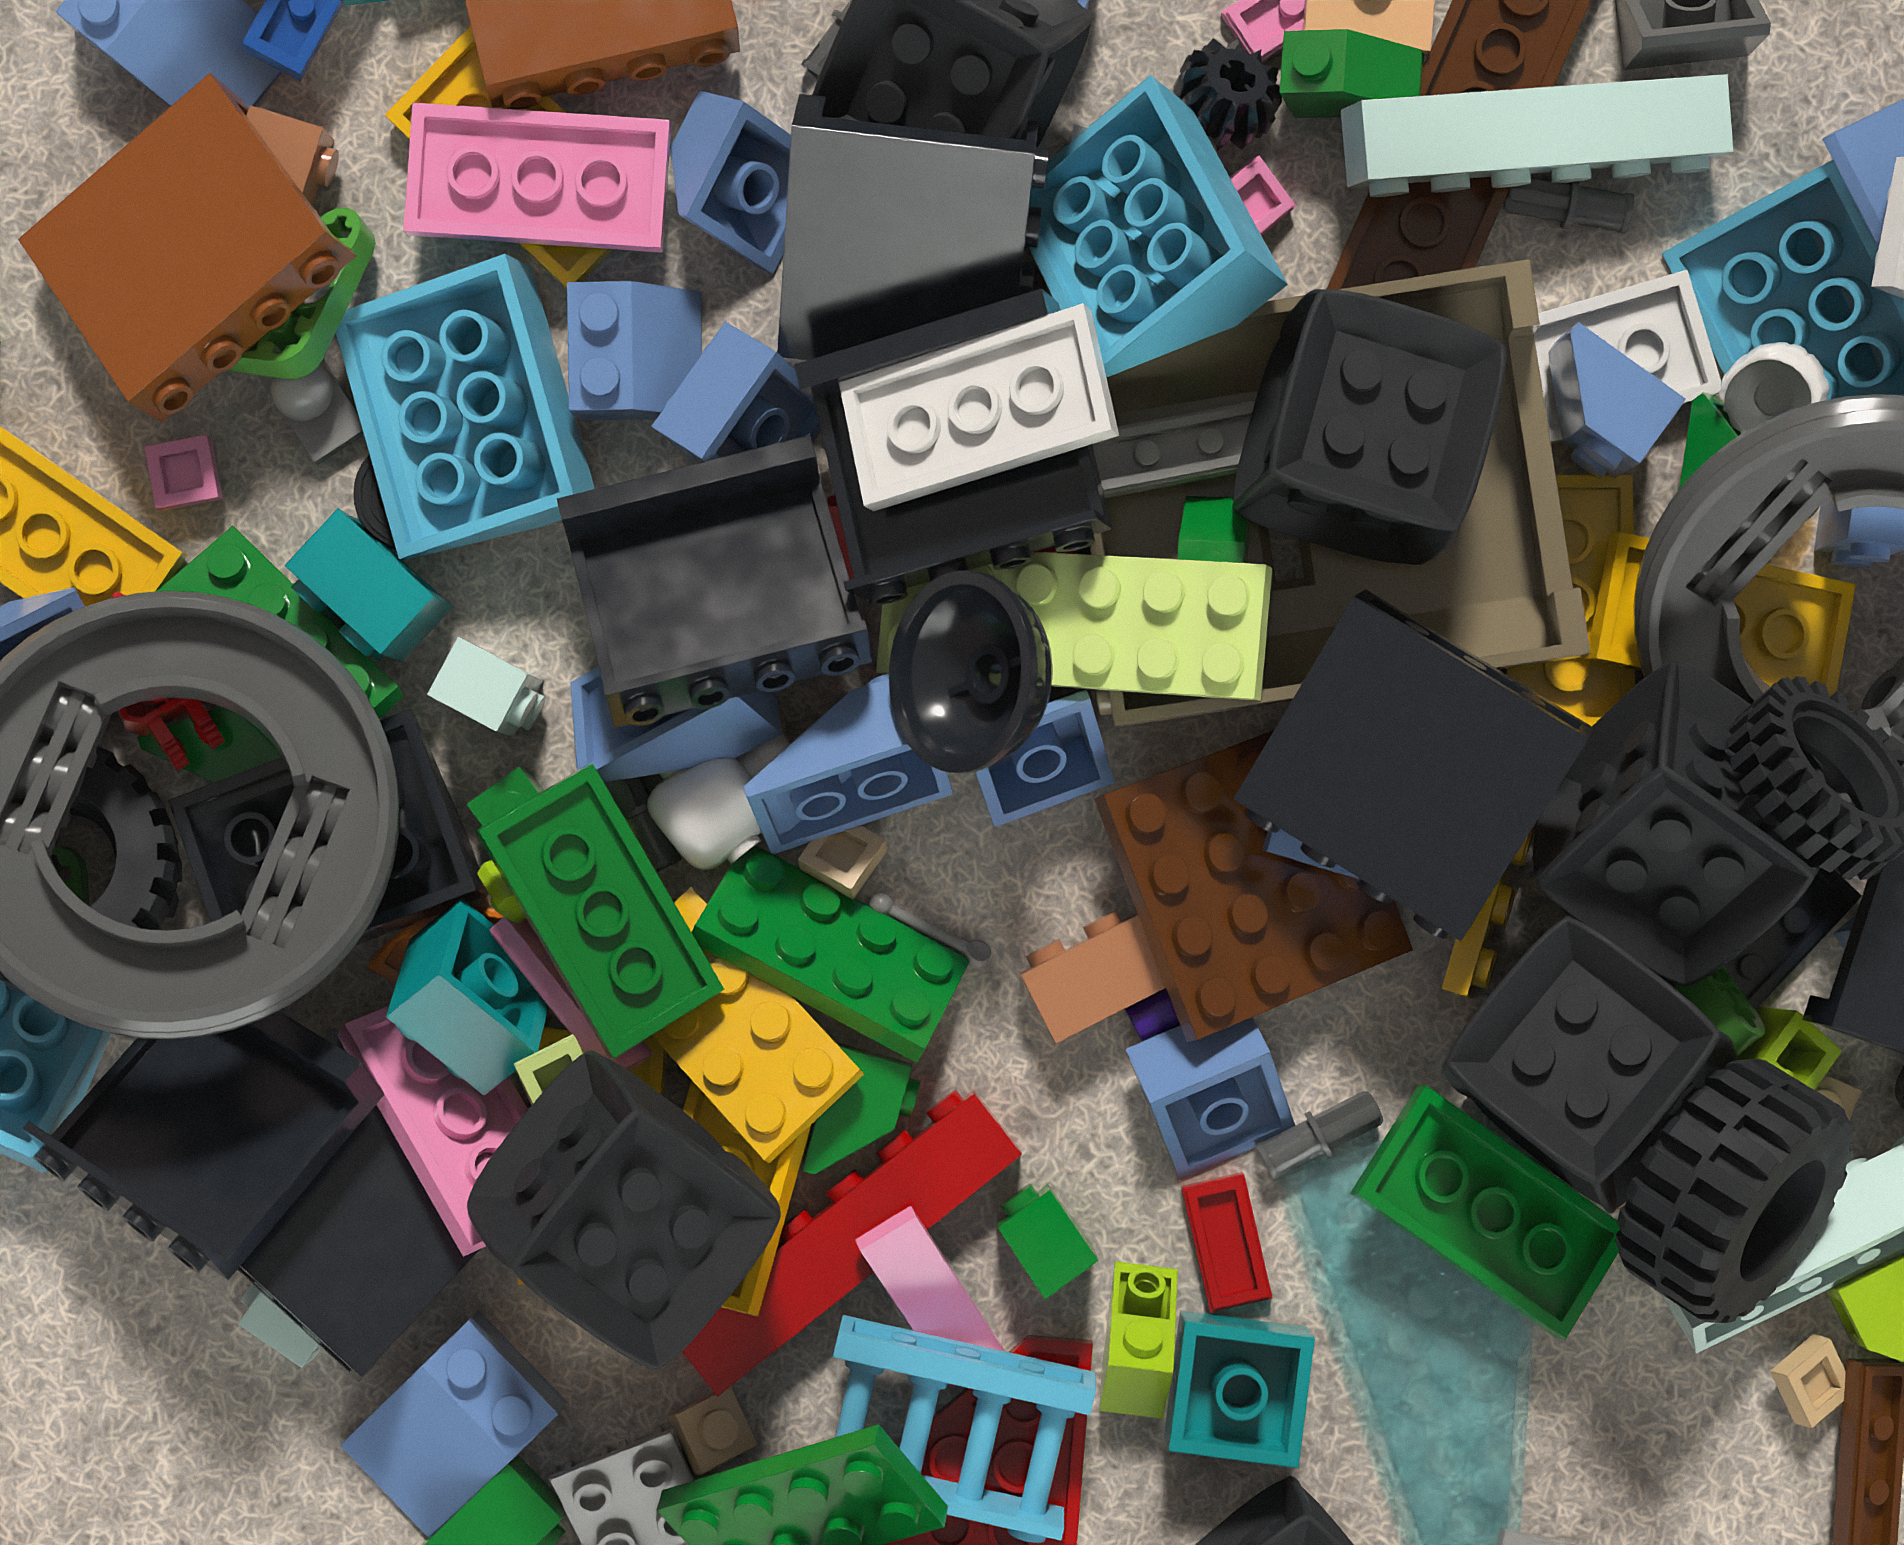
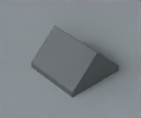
[1615,0,1771,70]

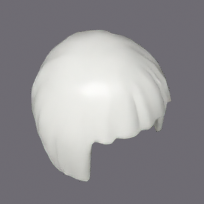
[1719,342,1830,434]

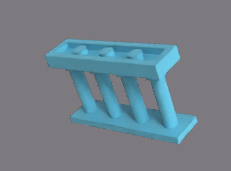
[833,1315,1096,1543]

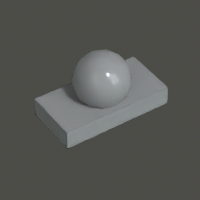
[257,358,364,465]

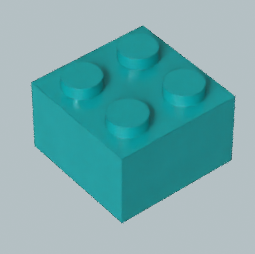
[284,508,453,662]
[386,897,548,1095]
[1164,1310,1315,1468]

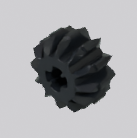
[1173,38,1282,151]

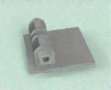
[549,1425,694,1545]

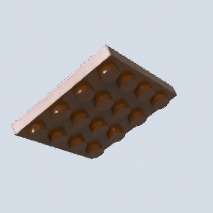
[1094,730,1413,1042]

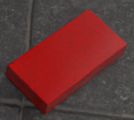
[1181,1172,1273,1313]

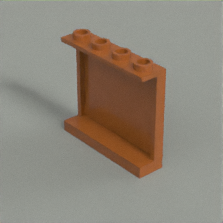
[465,0,740,110]
[18,73,356,423]

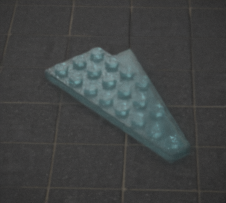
[1280,1139,1543,1545]

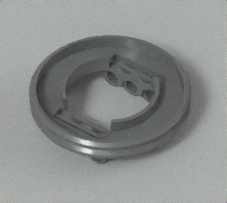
[1633,394,1904,807]
[0,591,399,1039]

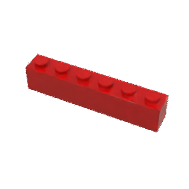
[682,1089,1022,1397]

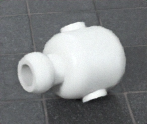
[647,734,790,870]

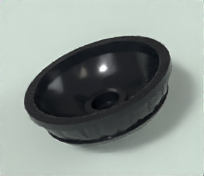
[889,571,1053,773]

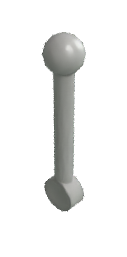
[869,892,991,968]

